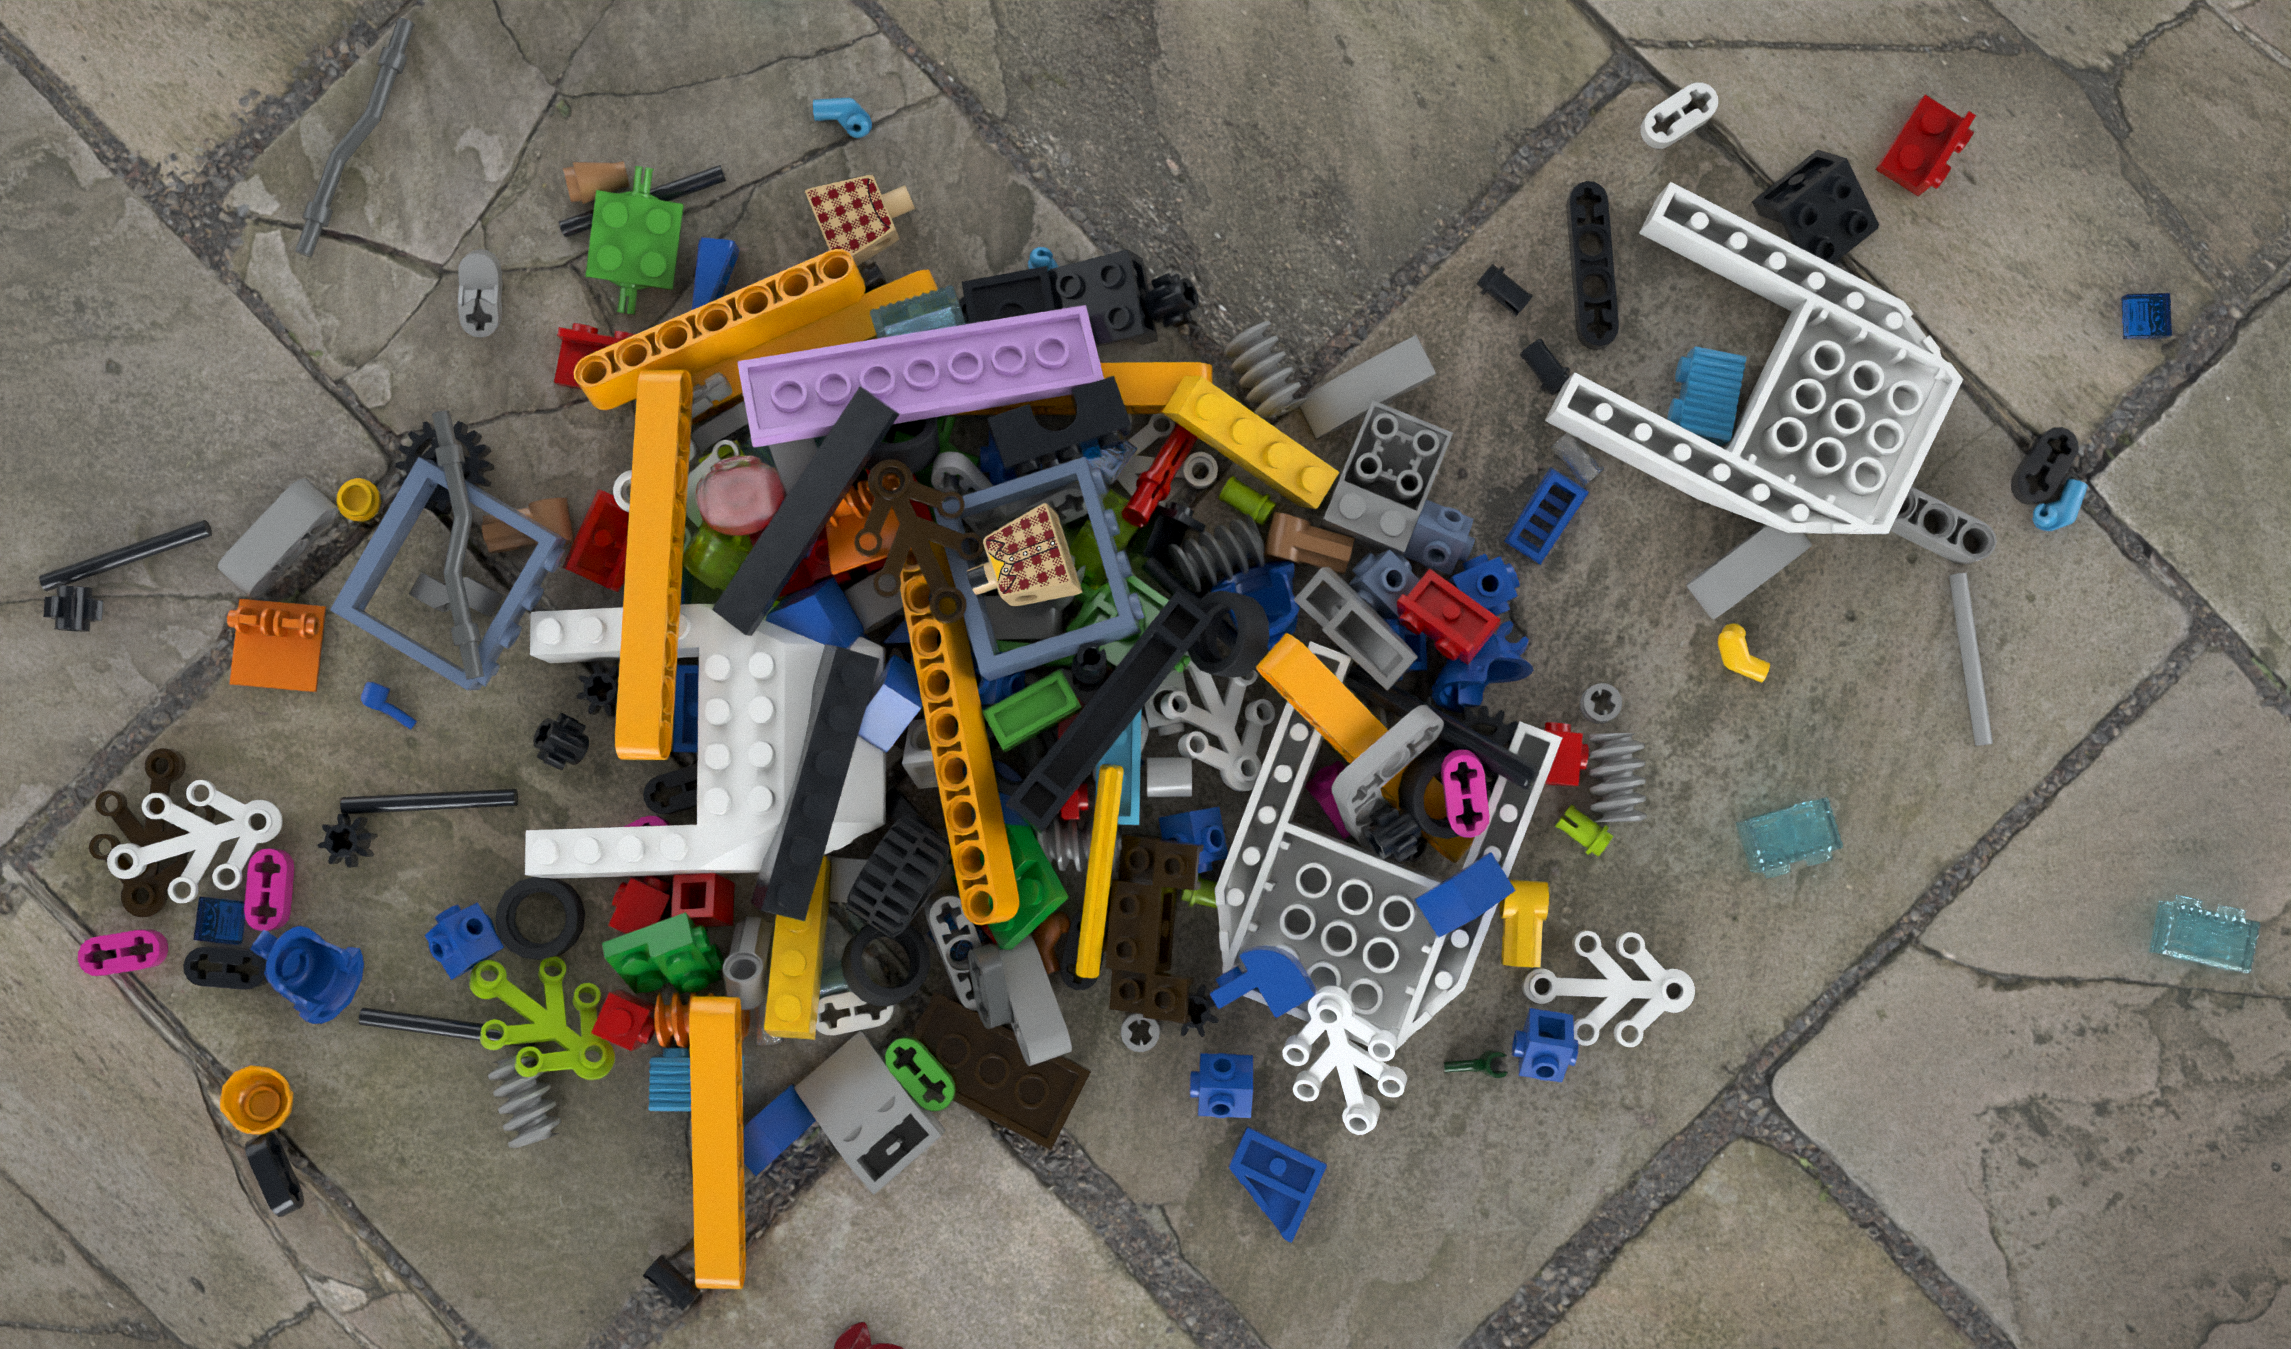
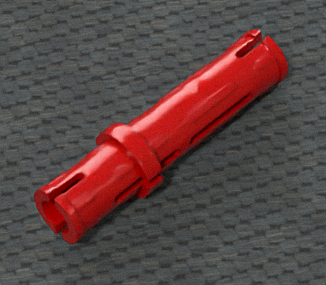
[1121,423,1198,528]

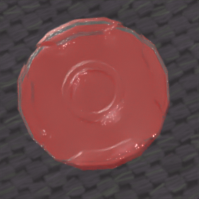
[695,456,785,535]

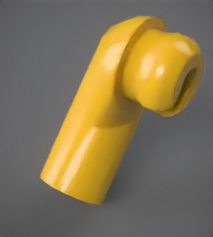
[1717,623,1770,683]

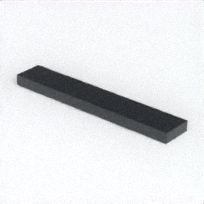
[712,387,900,636]

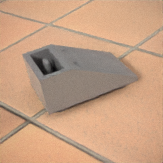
[1319,400,1453,555]
[794,1030,946,1195]

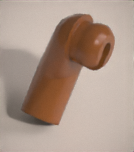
[1031,911,1071,974]

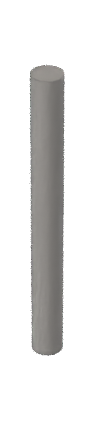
[1949,572,1993,746]

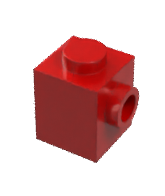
[1541,722,1589,787]
[671,873,735,927]
[608,876,673,934]
[591,989,655,1051]

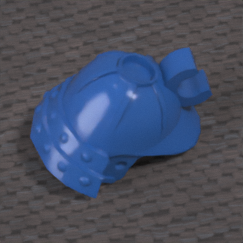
[1211,561,1300,651]
[1431,621,1534,713]
[250,926,364,1024]

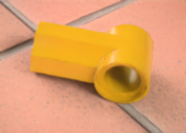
[1499,880,1549,967]

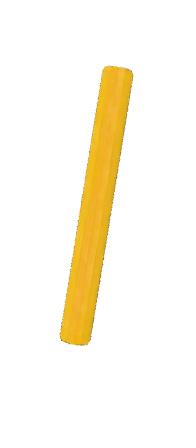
[1076,764,1124,978]

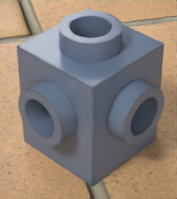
[1403,499,1475,575]
[1348,549,1420,619]

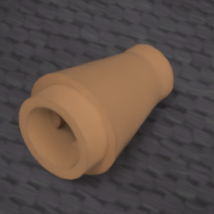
[563,161,630,205]

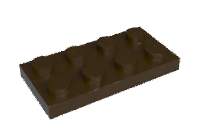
[897,990,1091,1151]

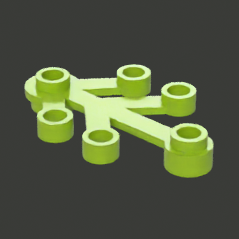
[469,956,615,1080]

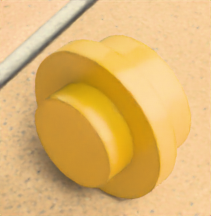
[336,478,381,522]

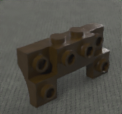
[1102,833,1204,1024]

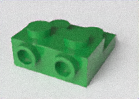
[951,823,1069,950]
[602,912,724,994]

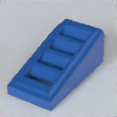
[692,237,740,310]
[1504,467,1589,565]

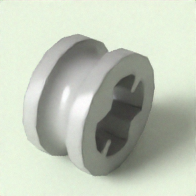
[1580,683,1622,724]
[1121,1013,1160,1052]

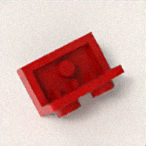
[562,489,629,592]
[1397,569,1501,665]

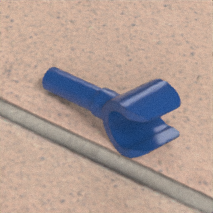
[361,682,417,730]

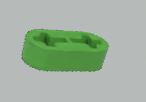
[885,1036,956,1111]

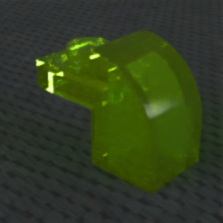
[1069,489,1138,590]
[682,519,750,591]

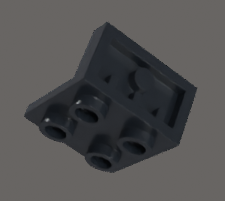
[1752,150,1879,265]
[1048,249,1158,347]

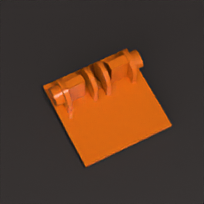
[826,475,911,575]
[227,599,326,692]

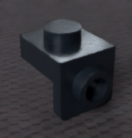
[1131,502,1206,569]

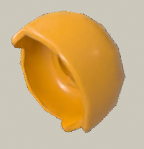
[220,1065,294,1135]

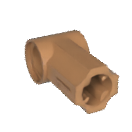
[481,498,574,554]
[1264,513,1355,575]

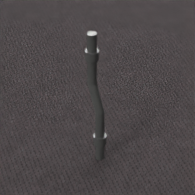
[295,17,415,258]
[432,410,484,680]

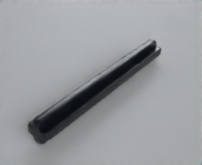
[1345,665,1539,789]

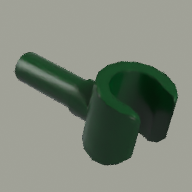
[1444,1050,1508,1078]

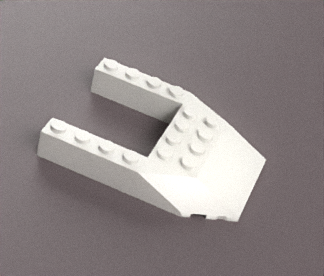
[1545,182,1963,535]
[525,604,886,879]
[1215,641,1562,1050]

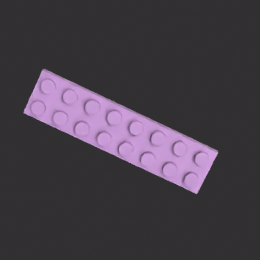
[737,305,1104,448]

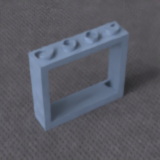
[330,457,567,691]
[933,457,1145,681]

